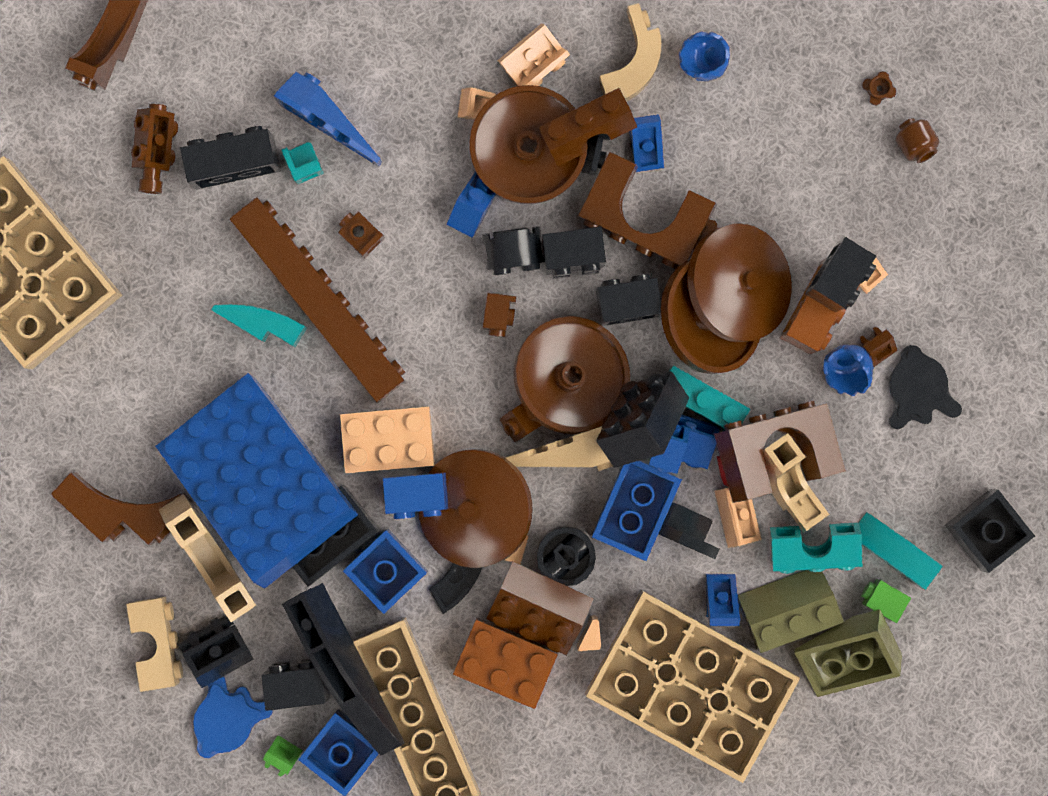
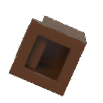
[338,211,385,259]
[483,293,517,338]

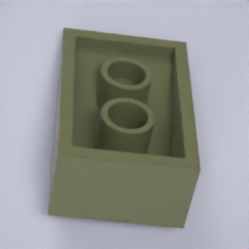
[794,609,902,697]

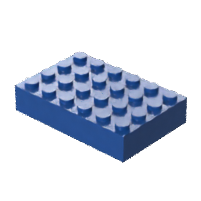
[155,373,358,589]

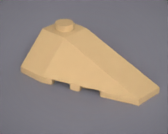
[506,427,613,471]

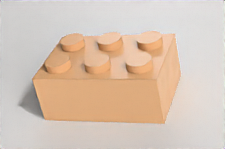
[340,407,435,473]

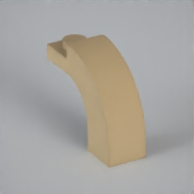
[599,3,661,102]
[763,433,830,533]

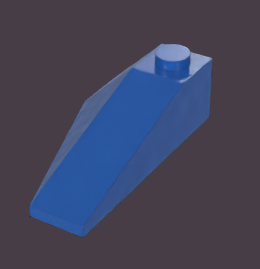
[274,72,382,167]

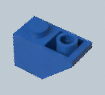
[446,171,496,238]

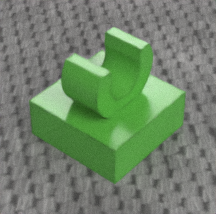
[263,735,303,777]

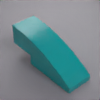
[211,304,307,348]
[859,512,943,590]

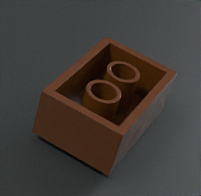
[486,561,594,656]

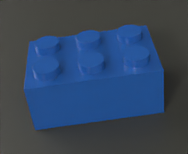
[591,461,682,561]

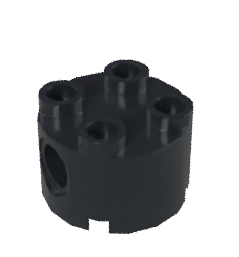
[482,226,545,275]
[536,526,596,586]

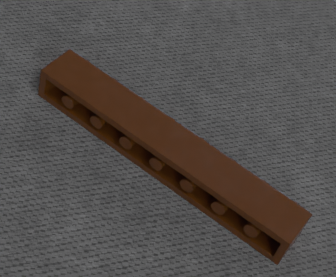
[230,197,406,403]

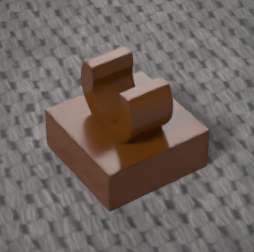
[860,327,898,367]

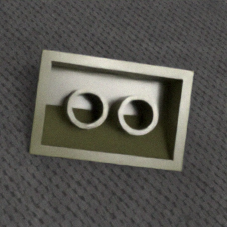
[738,570,844,653]

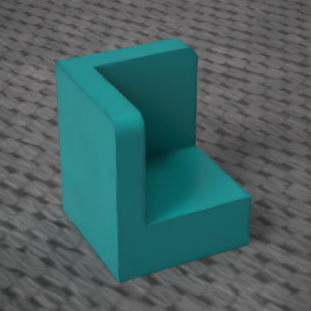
[281,142,324,185]

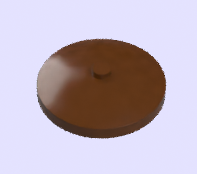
[470,85,587,204]
[688,223,792,342]
[661,260,760,374]
[514,316,630,434]
[418,449,533,568]

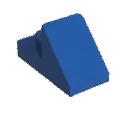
[629,114,664,172]
[706,574,740,626]

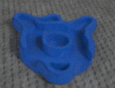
[193,676,273,758]

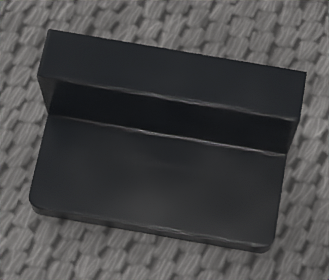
[659,502,720,559]

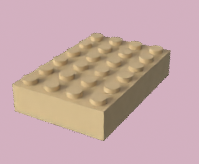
[0,156,123,370]
[585,590,800,783]

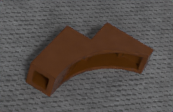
[65,0,148,91]
[51,472,193,545]

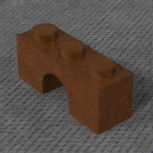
[539,88,637,167]

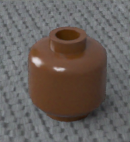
[895,118,940,163]

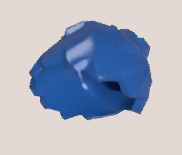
[679,31,730,82]
[823,344,874,396]

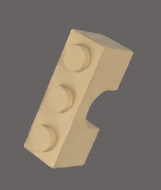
[126,597,183,692]

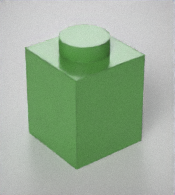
[861,579,911,623]

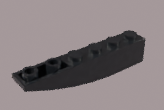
[282,583,405,756]

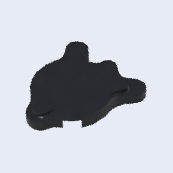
[889,345,962,430]

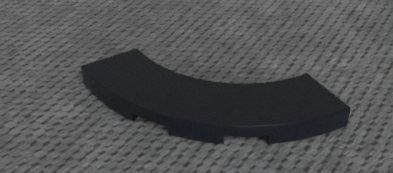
[429,563,482,614]

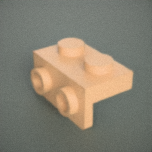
[497,23,570,86]

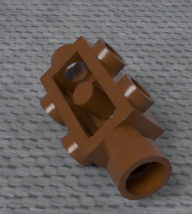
[131,104,178,194]

